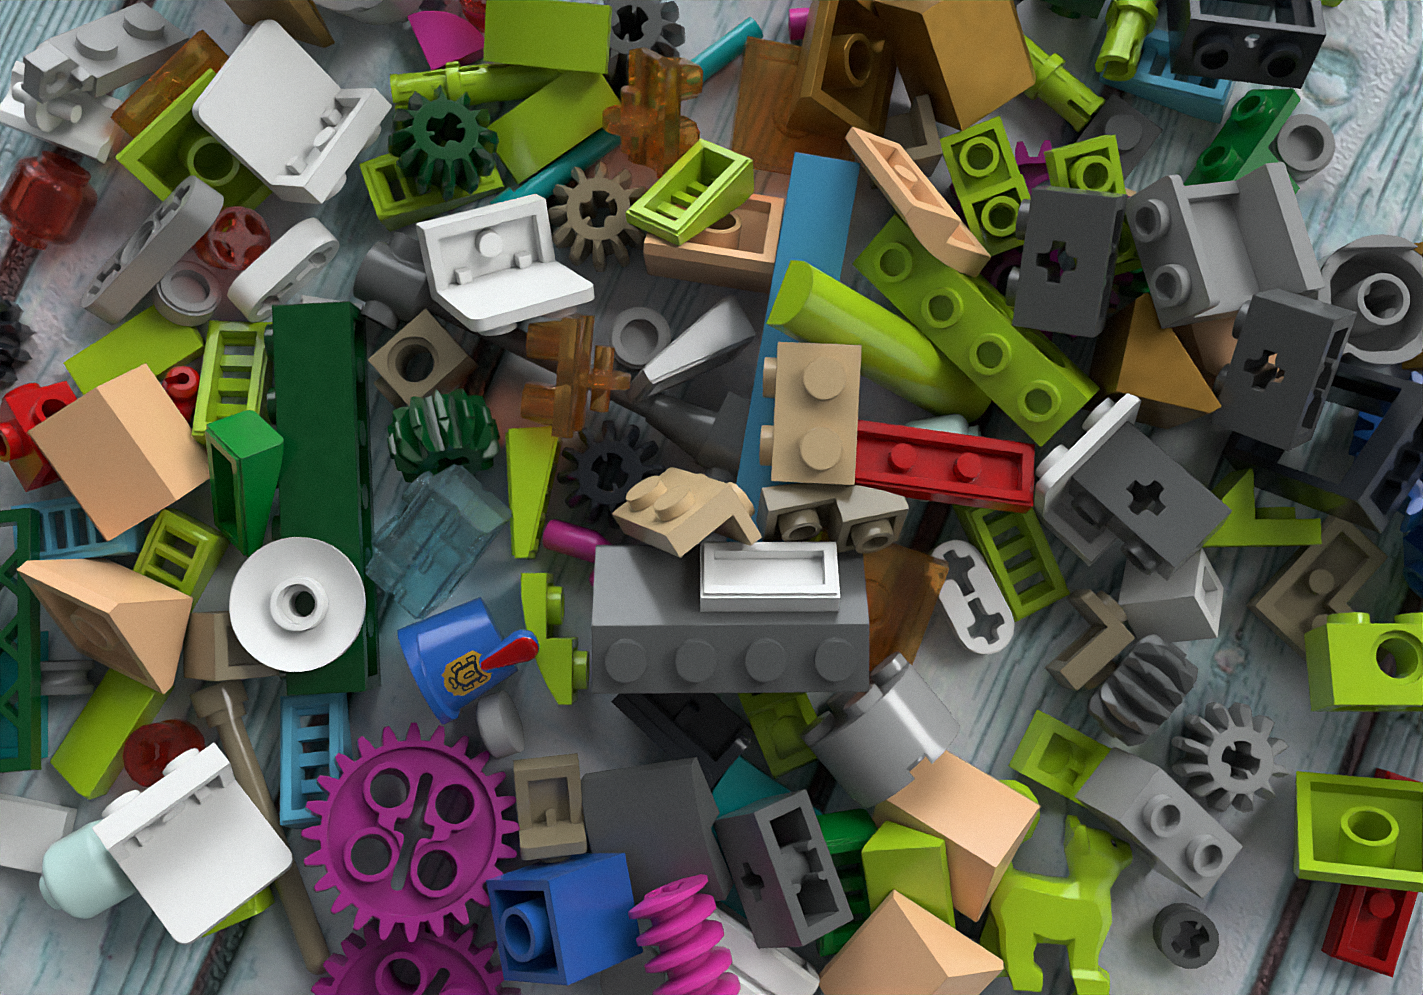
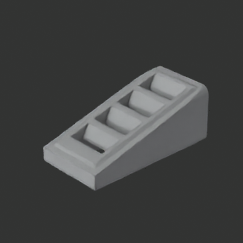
[624,295,756,404]

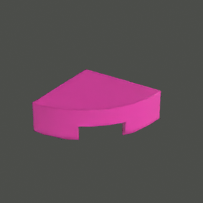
[407,11,484,70]

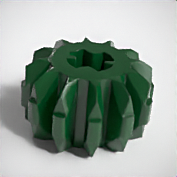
[387,84,499,202]
[387,389,500,488]

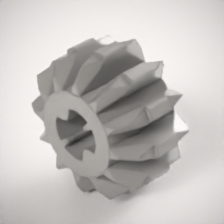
[1171,702,1289,813]

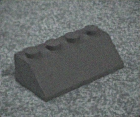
[591,544,869,694]

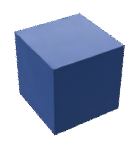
[486,853,643,986]

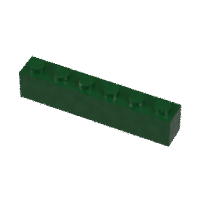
[264,301,381,696]

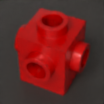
[0,381,77,492]

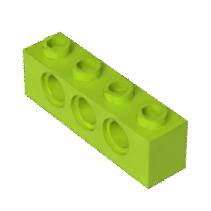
[852,214,1101,447]
[1304,612,1423,712]

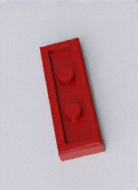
[855,420,1035,514]
[1321,768,1419,978]

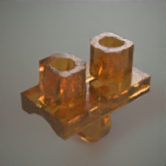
[602,47,703,179]
[520,313,631,439]

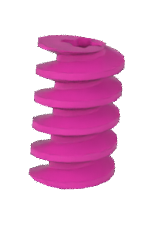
[628,874,741,995]

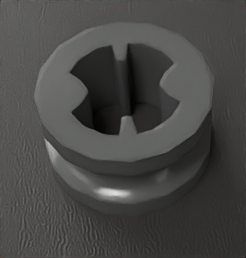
[40,660,95,695]
[1152,903,1219,969]

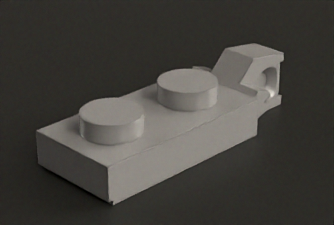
[21,1,190,104]

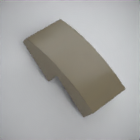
[756,483,909,553]

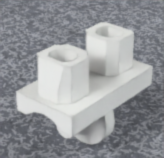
[0,61,128,164]

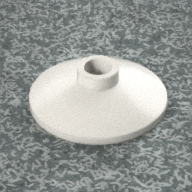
[229,537,366,672]

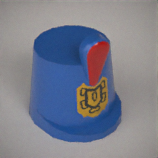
[397,597,540,725]

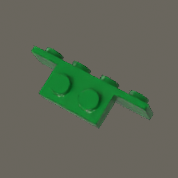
[1119,88,1301,298]

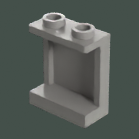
[1125,162,1325,329]

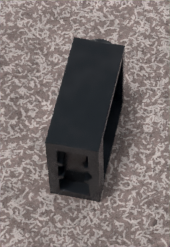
[1166,0,1326,89]
[1221,362,1423,534]

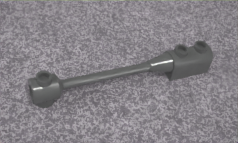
[353,232,751,484]

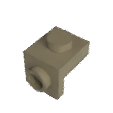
[1045,589,1135,691]
[513,753,587,863]

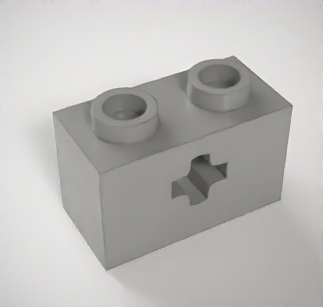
[1074,746,1243,899]

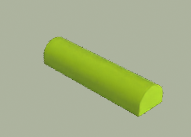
[766,260,992,424]

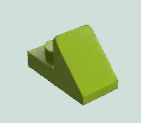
[1202,468,1322,548]

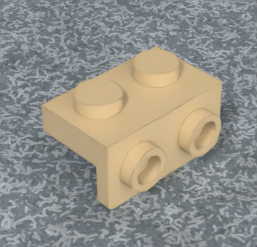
[759,342,862,485]
[611,467,762,558]

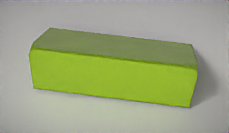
[50,668,175,800]
[861,820,956,929]

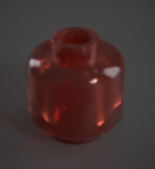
[0,151,98,250]

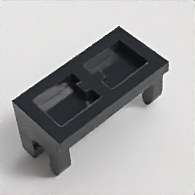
[611,693,755,789]

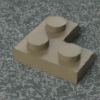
[1246,515,1390,665]

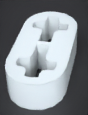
[227,217,340,322]
[923,540,1015,655]

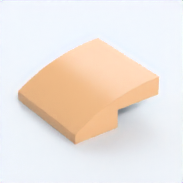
[845,127,991,278]

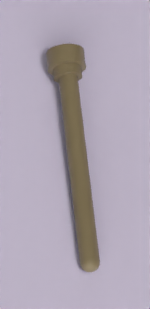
[189,679,331,975]

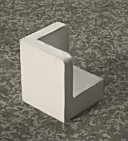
[1118,547,1224,643]

